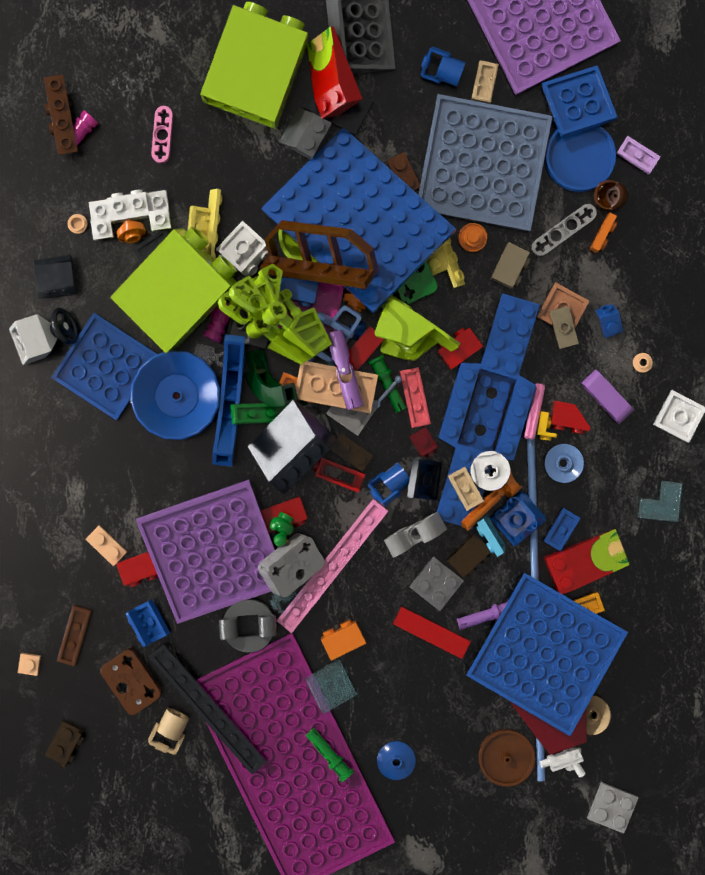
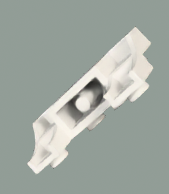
[89,190,172,241]

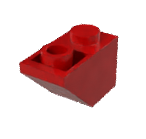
[550,401,590,434]

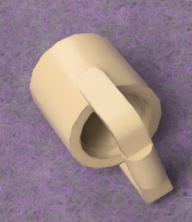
[148,708,189,754]

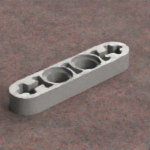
[531,204,597,257]

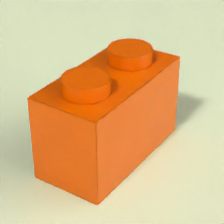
[321,619,366,661]

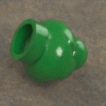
[270,512,294,547]

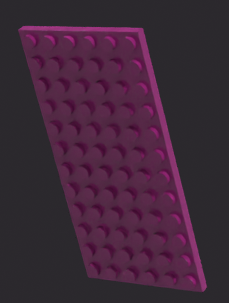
[196,632,395,875]

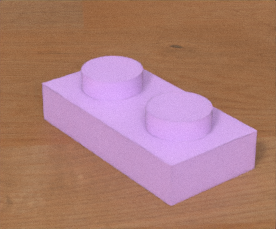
[616,136,660,174]

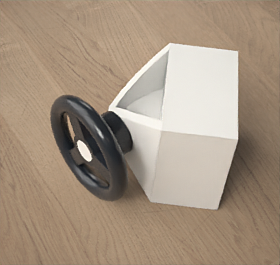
[9,308,79,365]

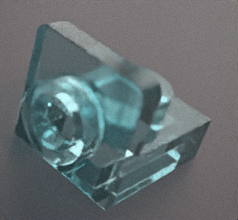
[270,590,296,614]

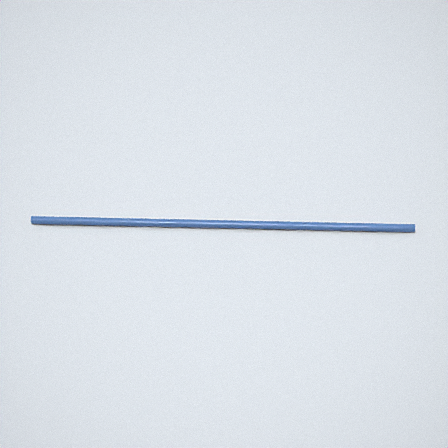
[526,413,545,781]

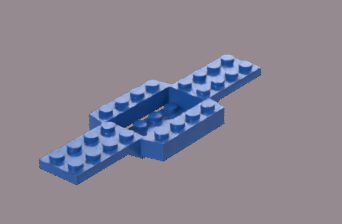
[436,293,540,529]

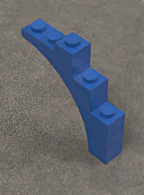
[212,334,245,467]

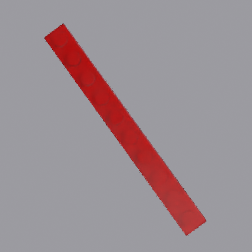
[116,496,308,587]

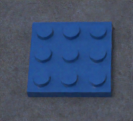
[542,65,617,138]

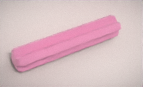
[524,383,545,440]

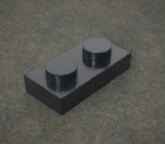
[132,229,169,264]

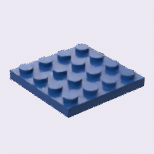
[51,313,157,420]

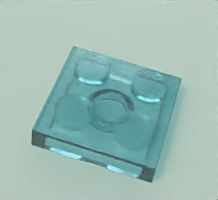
[305,660,357,713]

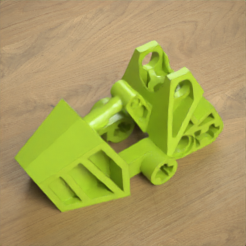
[217,264,332,365]

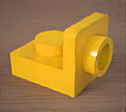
[536,411,557,441]

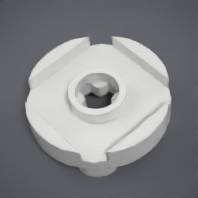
[471,451,510,491]

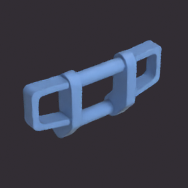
[308,305,363,366]

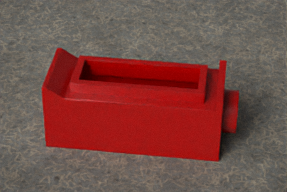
[313,457,366,493]

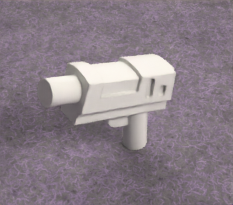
[539,746,586,777]

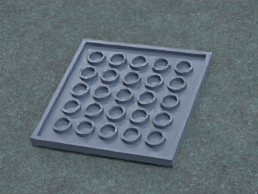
[418,94,552,232]

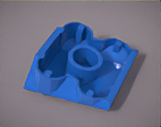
[490,491,546,547]

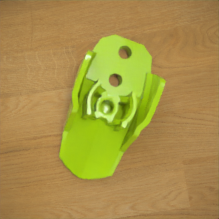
[375,296,460,361]

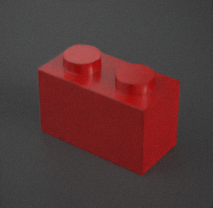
[437,327,483,370]

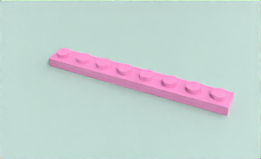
[277,499,388,633]

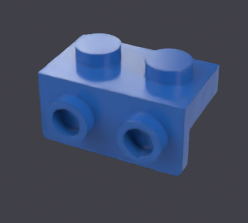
[126,599,170,647]

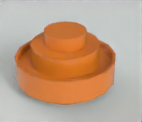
[117,220,146,243]
[458,223,487,252]
[343,294,366,313]

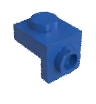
[595,304,623,338]

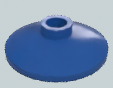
[377,741,416,780]

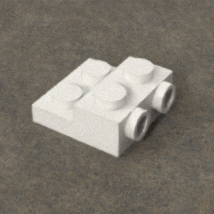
[216,221,269,277]

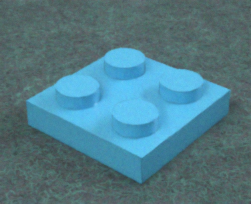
[476,513,506,557]

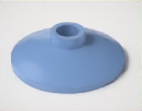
[545,444,584,483]

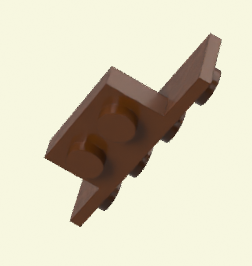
[43,74,78,155]

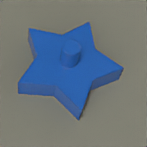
[351,321,366,341]

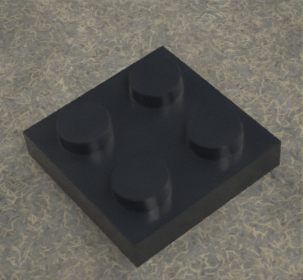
[407,458,442,500]

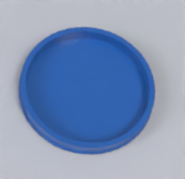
[544,126,616,192]

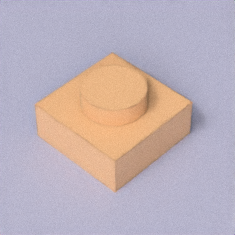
[18,653,41,676]

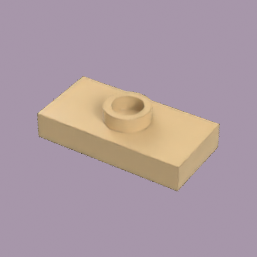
[471,60,499,104]

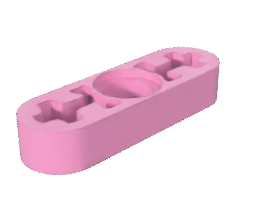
[151,106,173,164]

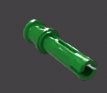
[368,355,407,413]
[305,727,354,782]

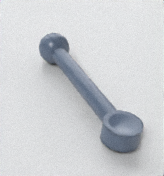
[373,376,402,408]

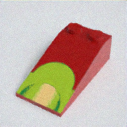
[307,26,363,119]
[543,529,630,594]

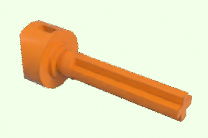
[461,469,523,531]

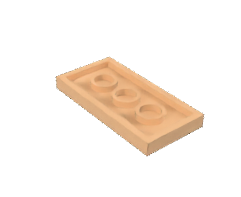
[296,361,378,414]

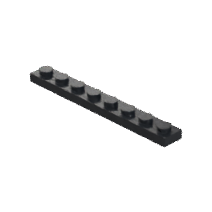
[149,643,267,774]

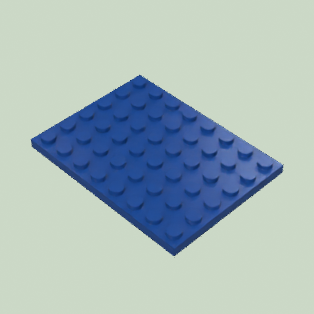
[261,128,456,314]

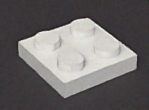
[653,390,705,443]

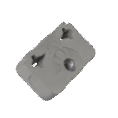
[258,533,325,598]

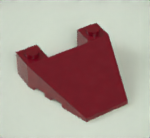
[510,702,587,755]

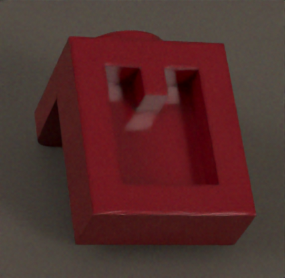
[409,427,438,458]

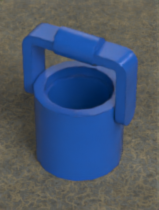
[421,47,466,87]
[368,462,410,506]

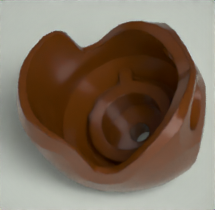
[594,180,628,210]

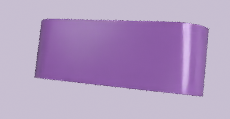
[581,370,634,424]

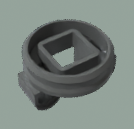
[219,599,277,652]

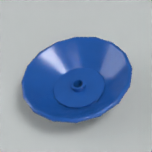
[131,351,220,440]

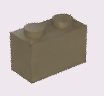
[490,242,531,289]

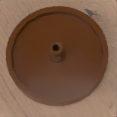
[478,729,535,787]

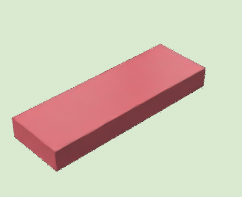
[400,367,431,428]

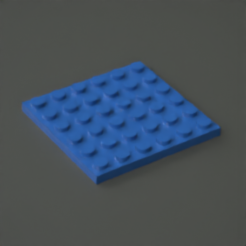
[466,573,628,736]

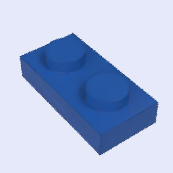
[543,508,580,551]

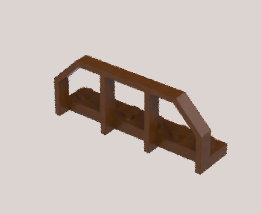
[260,220,379,289]

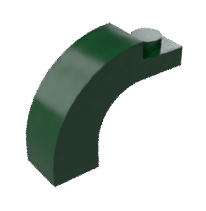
[244,348,299,407]

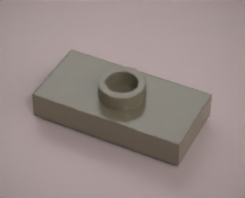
[549,306,579,349]

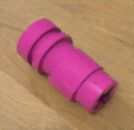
[73,110,98,145]
[202,303,230,343]

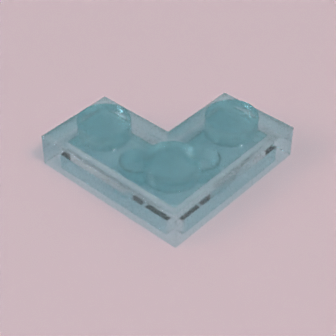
[638,481,682,522]

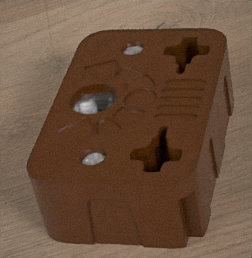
[100,647,163,715]

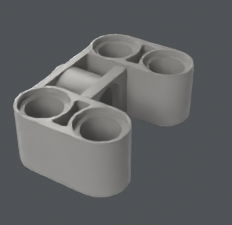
[384,512,447,558]

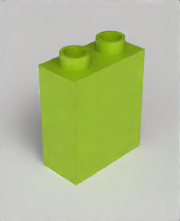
[200,2,308,129]
[110,227,237,353]

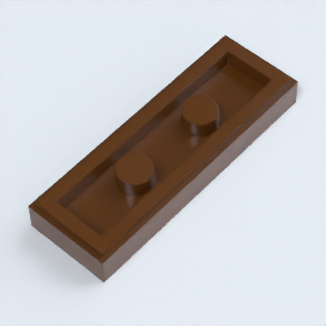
[57,605,92,666]

